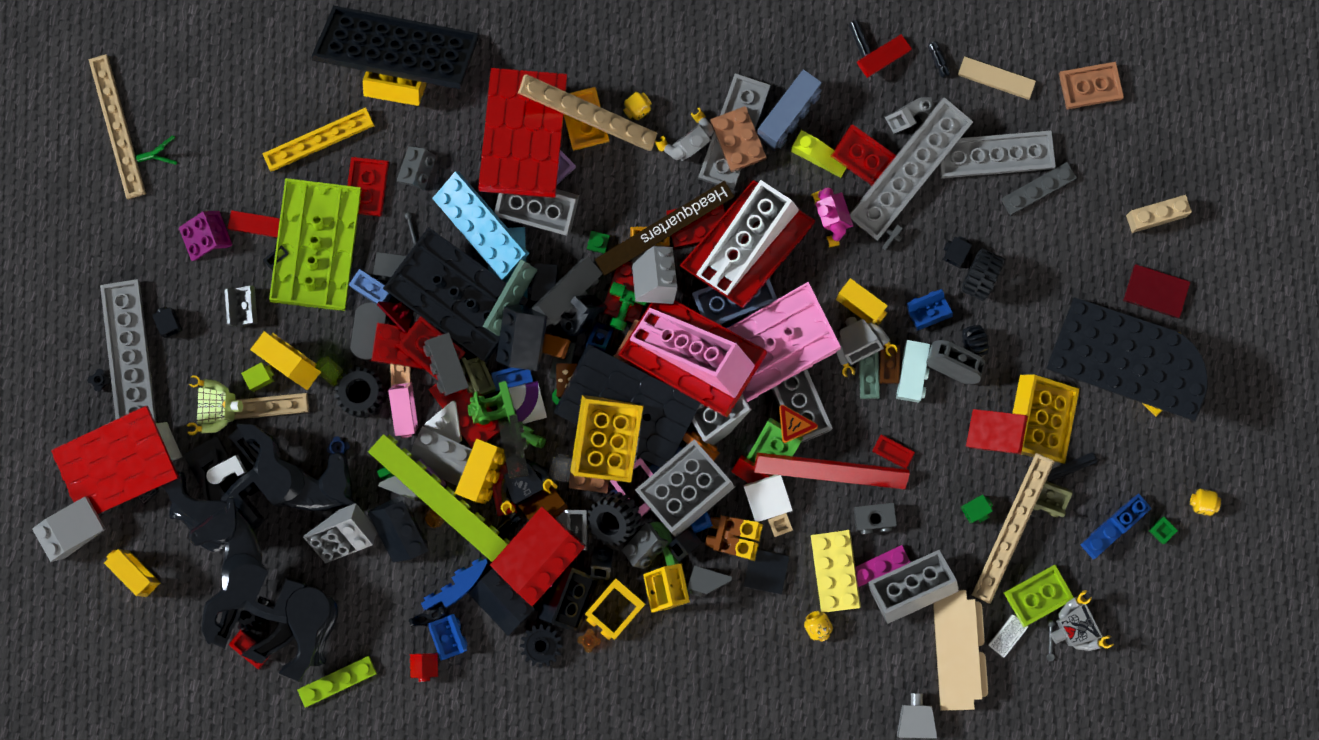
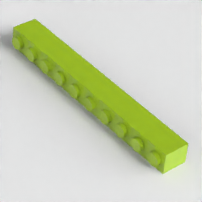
[368,434,510,562]

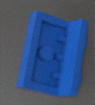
[907,289,953,331]
[427,614,467,661]

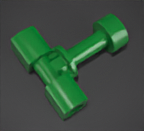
[610,282,648,331]

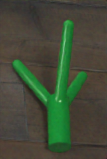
[136,135,177,165]

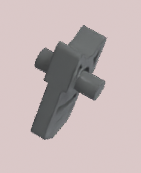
[882,225,903,250]

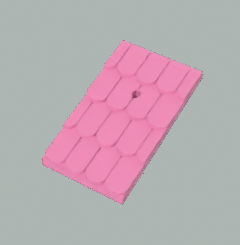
[727,282,841,402]

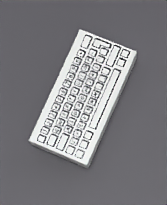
[988,615,1028,658]

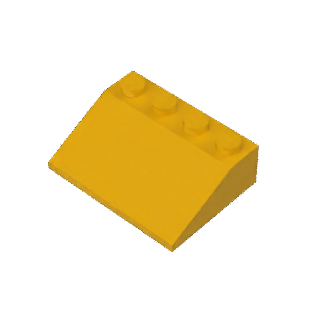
[1012,374,1079,464]
[570,395,643,482]

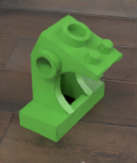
[468,381,518,425]

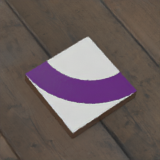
[507,381,547,428]

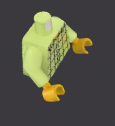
[187,376,243,436]

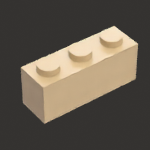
[1126,195,1192,233]

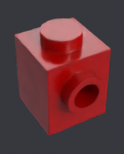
[410,653,438,682]

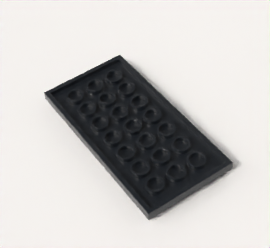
[312,5,479,89]

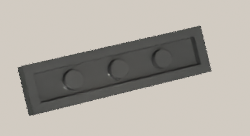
[1001,162,1077,216]

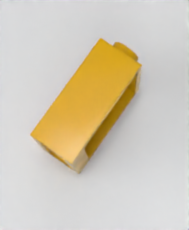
[836,278,887,325]
[104,549,160,597]
[643,564,690,613]
[585,578,646,640]

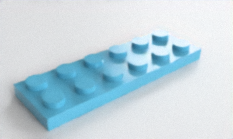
[432,171,529,280]

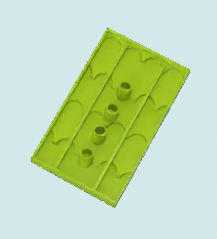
[269,178,361,311]

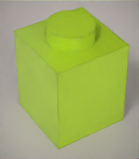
[241,362,274,392]

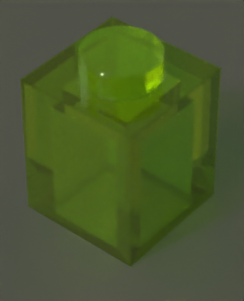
[316,356,346,387]

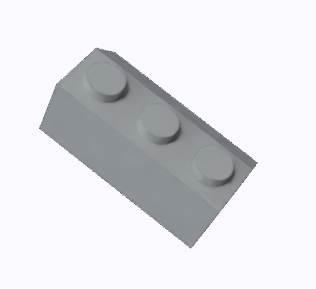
[632,246,677,304]
[410,426,472,486]

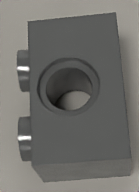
[854,503,897,534]

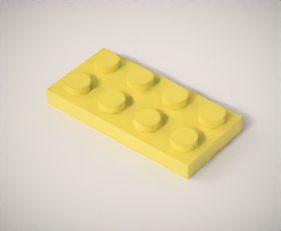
[811,530,861,613]

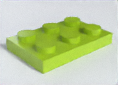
[1004,565,1074,627]

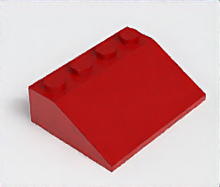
[490,507,586,606]

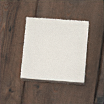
[743,475,792,522]

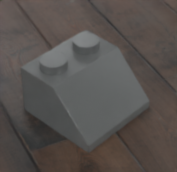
[687,566,732,597]

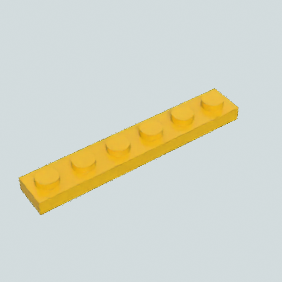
[262,107,374,172]

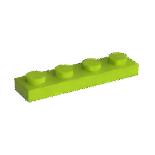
[297,656,377,708]

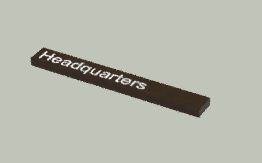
[594,180,734,276]

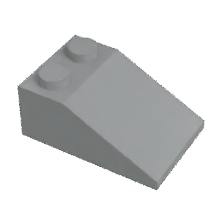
[692,394,751,445]
[32,496,106,562]

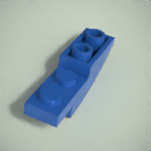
[1080,494,1152,559]
[421,557,490,610]

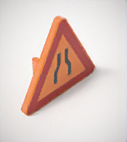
[779,405,818,443]

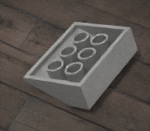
[635,439,735,538]

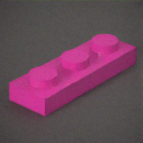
[855,545,911,587]

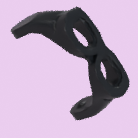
[409,606,445,627]

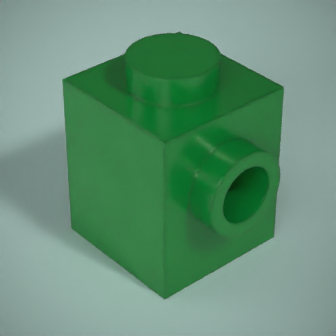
[960,494,993,524]

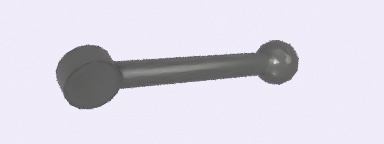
[405,212,417,248]
[1047,620,1055,661]

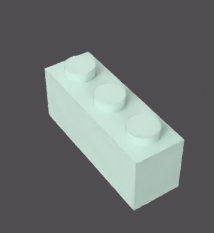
[896,340,930,403]

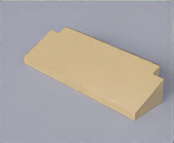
[933,590,988,711]

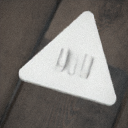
[424,401,462,443]

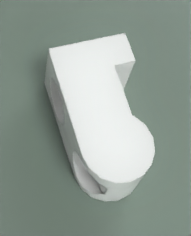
[206,455,247,484]

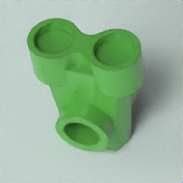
[513,425,546,448]

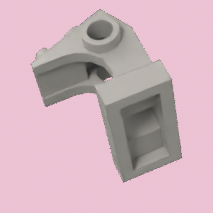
[885,97,935,133]

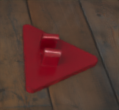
[377,301,413,333]

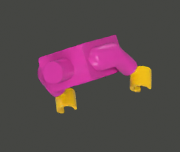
[811,188,853,248]

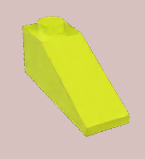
[791,130,846,178]

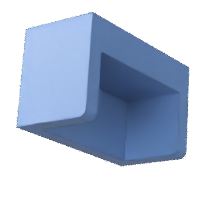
[349,269,392,304]

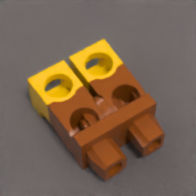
[705,516,763,561]

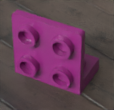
[179,211,232,261]

